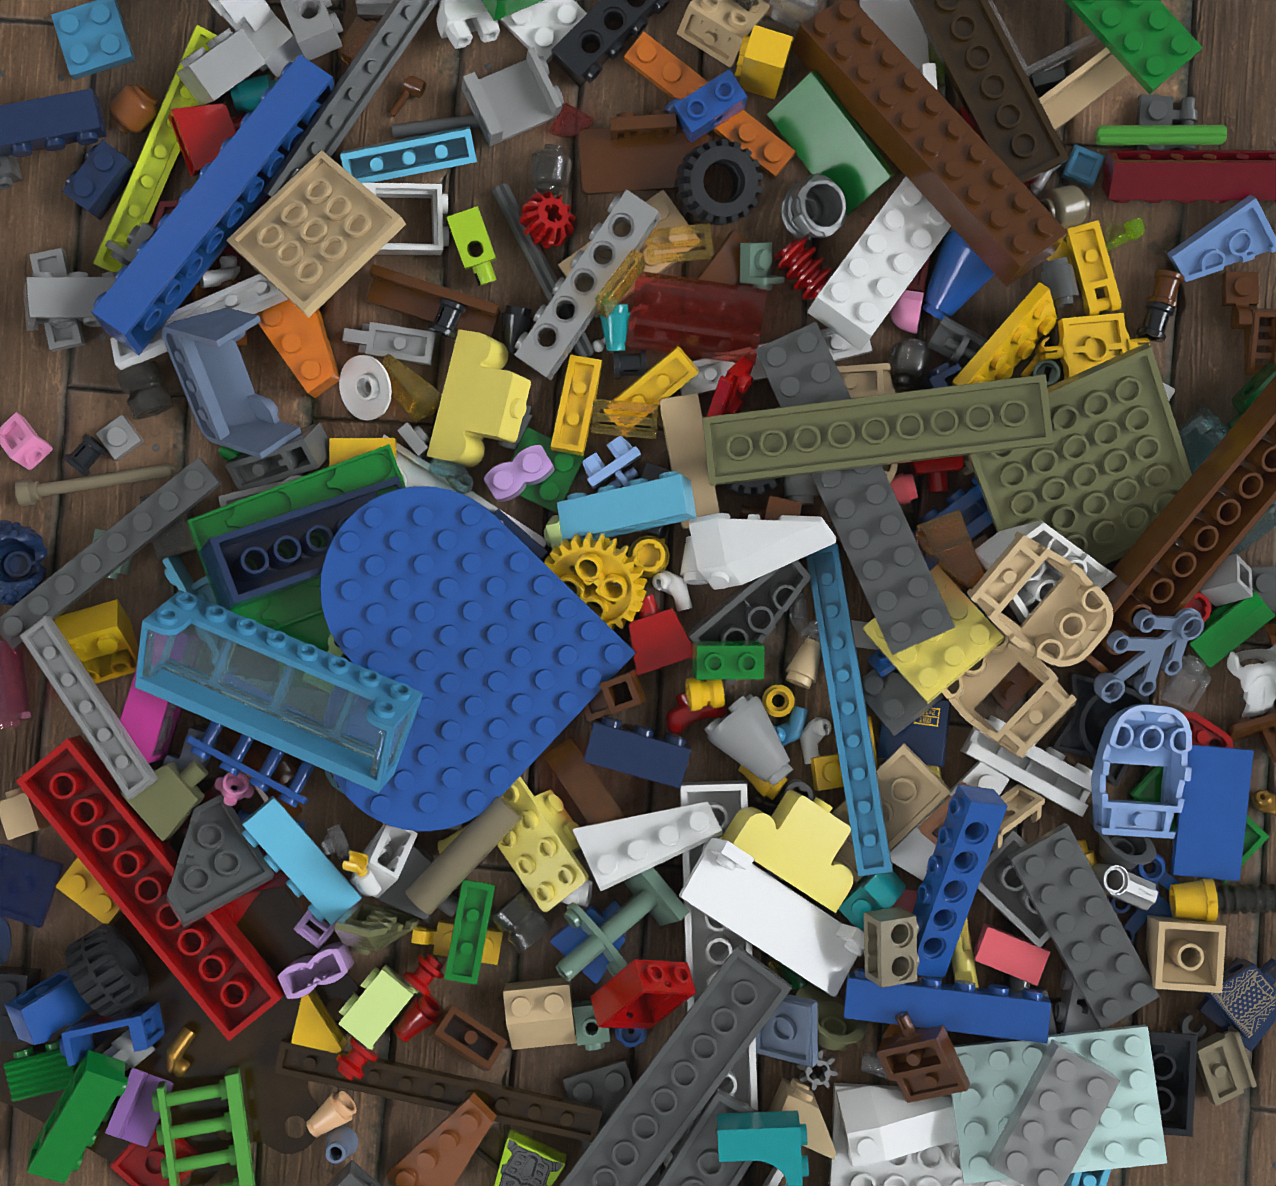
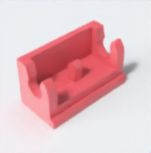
[973,922,1050,986]

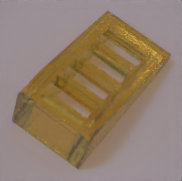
[381,354,442,423]

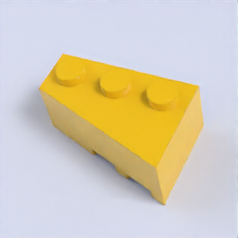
[735,25,794,100]

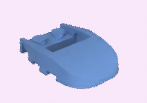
[1091,704,1192,839]

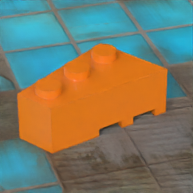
[255,299,340,398]

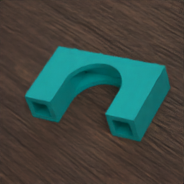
[717,1111,809,1186]

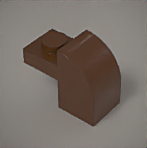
[583,670,647,722]

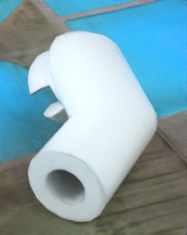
[800,717,832,764]

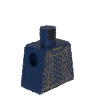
[1204,958,1276,1041]

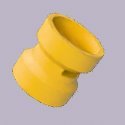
[685,678,725,711]

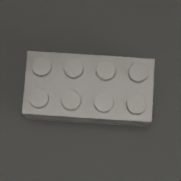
[988,1039,1120,1186]

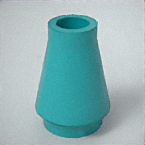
[599,304,631,351]

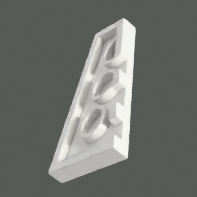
[890,761,1009,881]
[572,801,723,891]

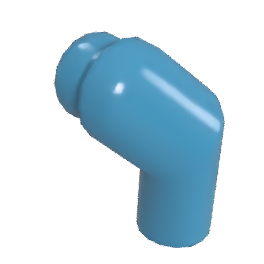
[774,706,808,746]

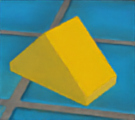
[291,989,347,1054]

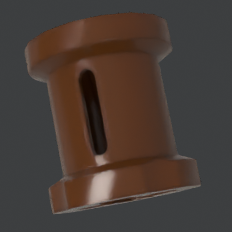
[1147,270,1185,309]

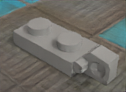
[342,322,436,366]

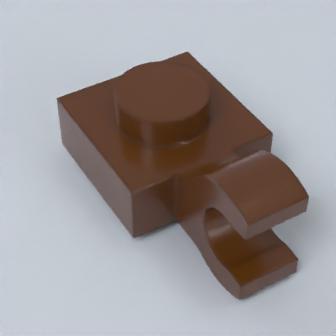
[1222,271,1259,329]

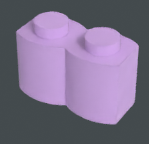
[484,445,555,502]
[278,942,354,999]

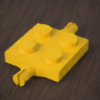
[1040,313,1150,380]

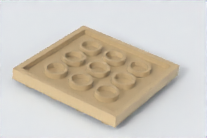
[226,150,406,318]

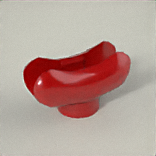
[665,691,726,734]

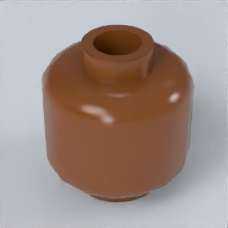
[109,84,159,134]

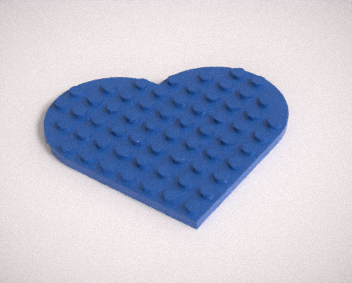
[320,486,636,831]

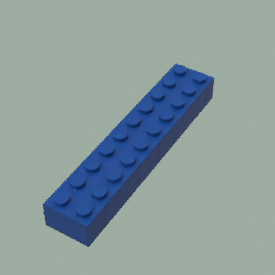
[91,54,335,355]

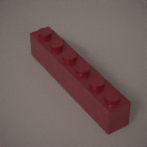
[1101,150,1276,204]

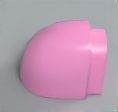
[889,290,925,334]

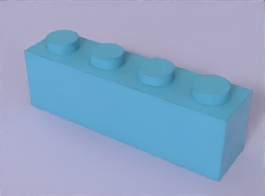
[340,126,477,183]
[557,471,697,543]
[242,796,362,925]

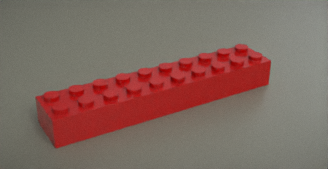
[16,735,285,1041]

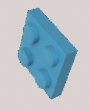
[51,0,135,80]

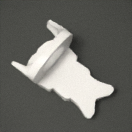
[1227,643,1276,718]

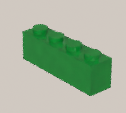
[26,1050,128,1184]

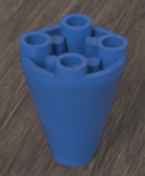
[922,229,995,320]

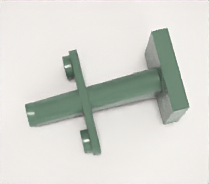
[556,867,690,982]

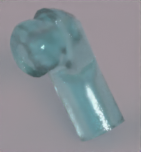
[429,458,473,494]

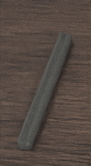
[493,183,594,357]

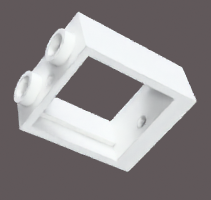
[362,182,449,255]

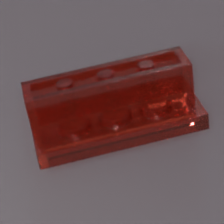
[626,271,767,366]

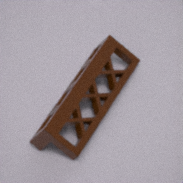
[367,264,501,338]

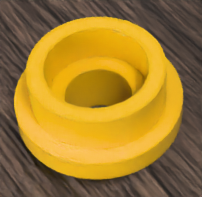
[762,685,795,717]

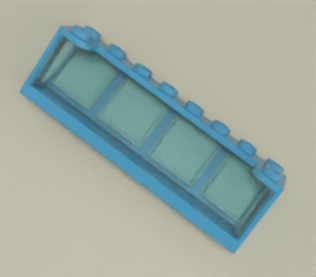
[135,590,423,793]

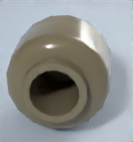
[1040,185,1090,229]

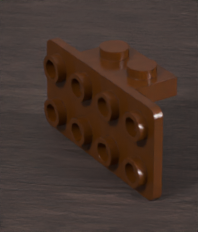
[579,110,711,195]

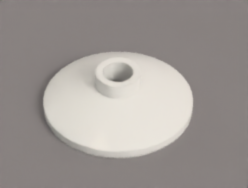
[339,355,392,420]

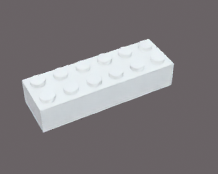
[807,176,951,351]

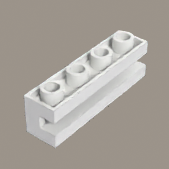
[960,715,1093,817]

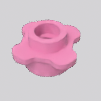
[214,771,254,806]

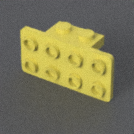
[497,777,588,912]

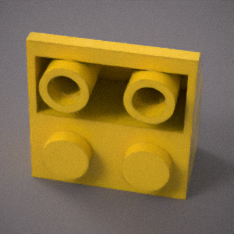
[54,599,139,684]

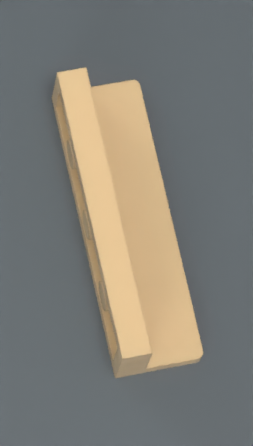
[1039,47,1130,131]
[659,393,720,529]

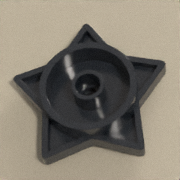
[1049,666,1149,786]

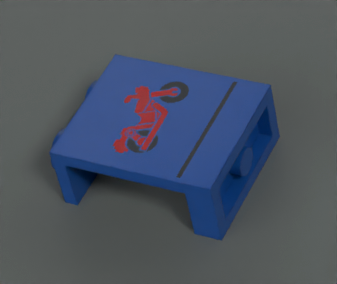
[60,1002,166,1066]

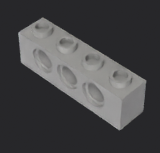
[280,0,343,61]

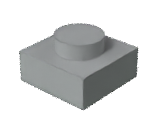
[96,415,144,461]
[397,422,431,459]

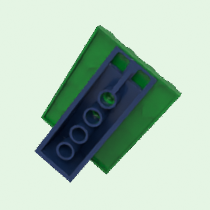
[186,444,406,646]

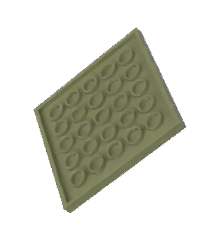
[968,343,1192,566]

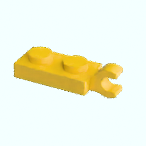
[411,920,503,965]

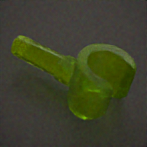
[1105,218,1145,252]

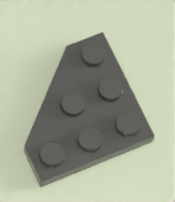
[166,794,274,927]

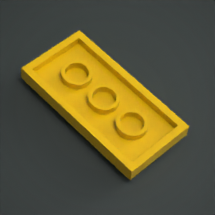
[952,282,1057,386]

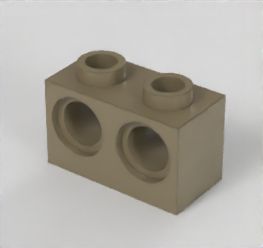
[864,906,919,988]

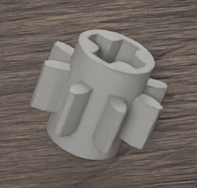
[796,1046,838,1091]

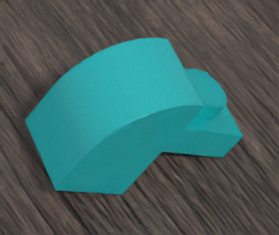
[839,871,906,930]

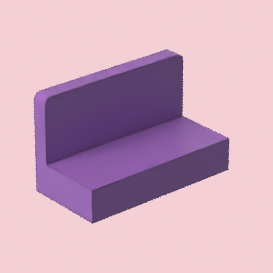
[105,1068,173,1147]

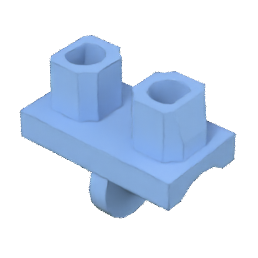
[582,435,641,490]

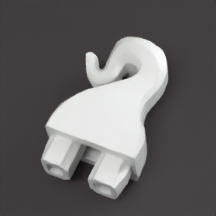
[436,0,500,49]

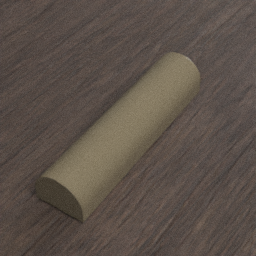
[405,796,522,914]

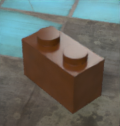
[429,1005,507,1071]

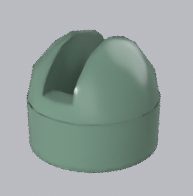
[1033,360,1060,387]

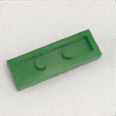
[444,879,496,985]

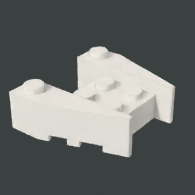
[208,0,304,78]

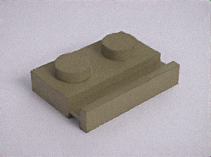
[1196,1026,1257,1106]

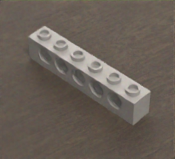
[514,189,661,381]

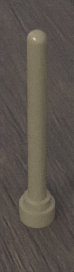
[15,464,175,507]

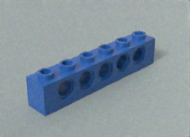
[912,785,1008,978]

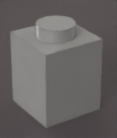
[1199,554,1253,607]

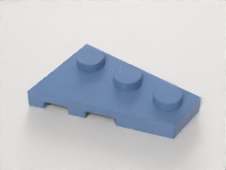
[1167,195,1276,282]

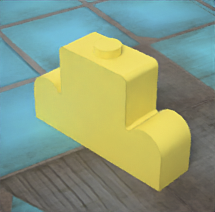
[427,329,531,467]
[721,790,853,913]

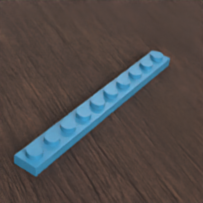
[806,544,893,877]

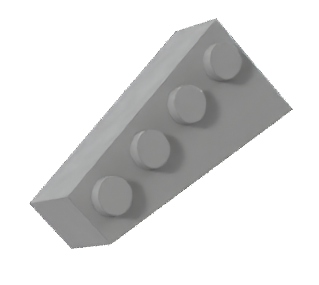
[24,272,118,331]

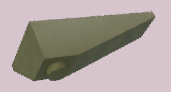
[334,901,421,955]

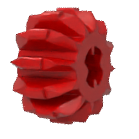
[519,190,576,249]

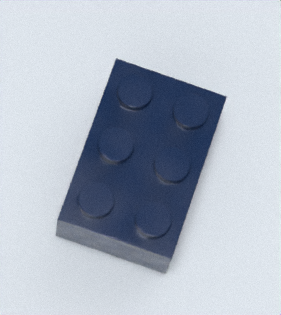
[583,716,691,789]

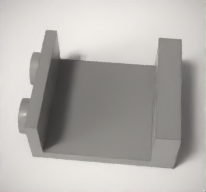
[461,47,564,147]

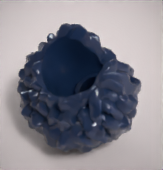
[0,520,47,606]

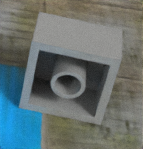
[177,28,266,106]

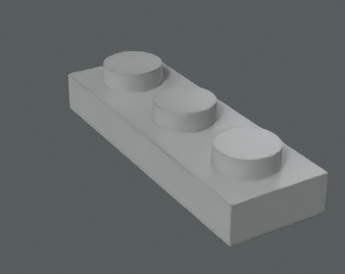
[30,248,85,352]

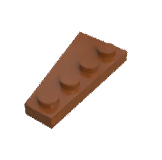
[386,1092,497,1186]

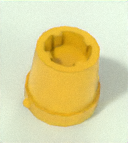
[628,535,670,578]
[1169,878,1218,922]

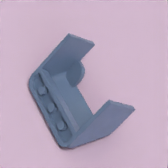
[161,308,302,459]

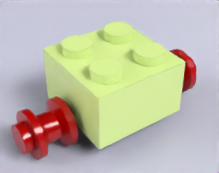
[336,953,445,1080]

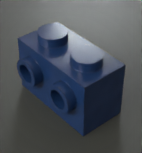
[62,140,135,220]

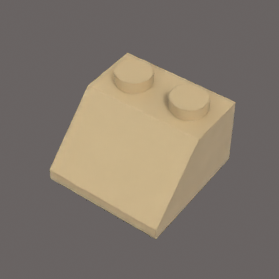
[1145,915,1226,993]
[503,977,577,1050]
[768,1078,837,1159]

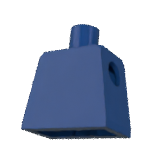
[550,900,626,984]

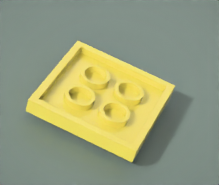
[862,565,1004,704]

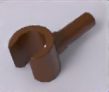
[388,76,427,117]

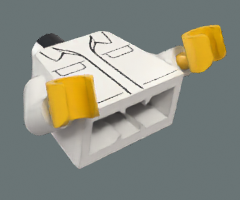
[342,823,418,898]

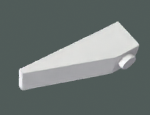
[689,513,837,590]
[836,1084,957,1167]

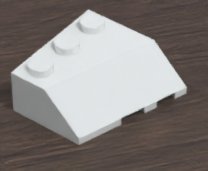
[973,520,1117,624]

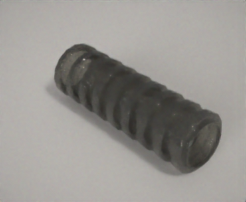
[1216,883,1276,915]

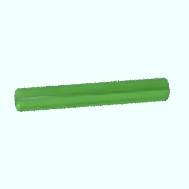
[1095,125,1227,145]

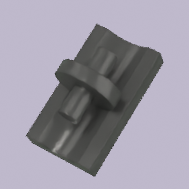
[927,316,988,366]

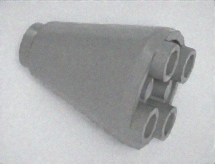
[704,694,793,786]

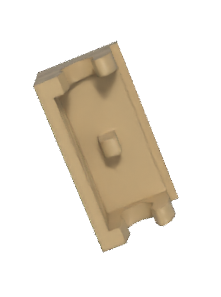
[992,784,1045,852]

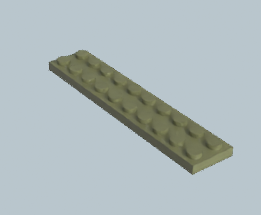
[702,374,1054,486]

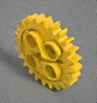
[544,532,647,630]

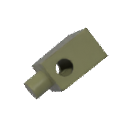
[120,759,208,841]

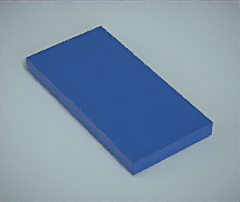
[1170,744,1254,881]

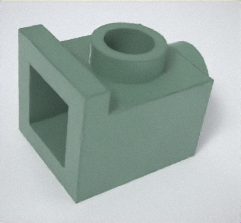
[572,999,611,1051]

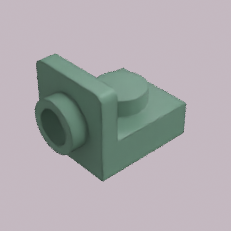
[740,241,785,290]

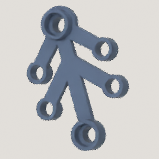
[1094,608,1204,703]

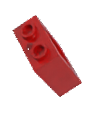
[590,959,696,1029]

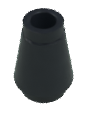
[502,305,533,353]

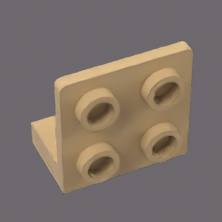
[677,0,770,68]

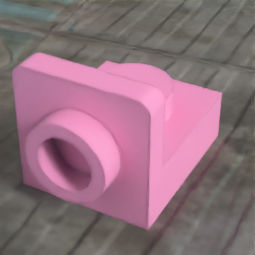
[0,412,53,470]

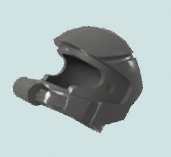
[781,172,847,240]

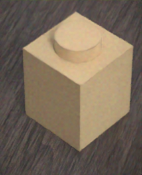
[0,788,50,840]

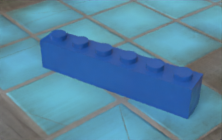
[844,968,1051,1043]

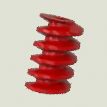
[772,236,833,305]

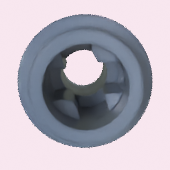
[326,1126,358,1164]

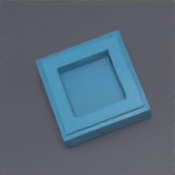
[1061,144,1105,189]

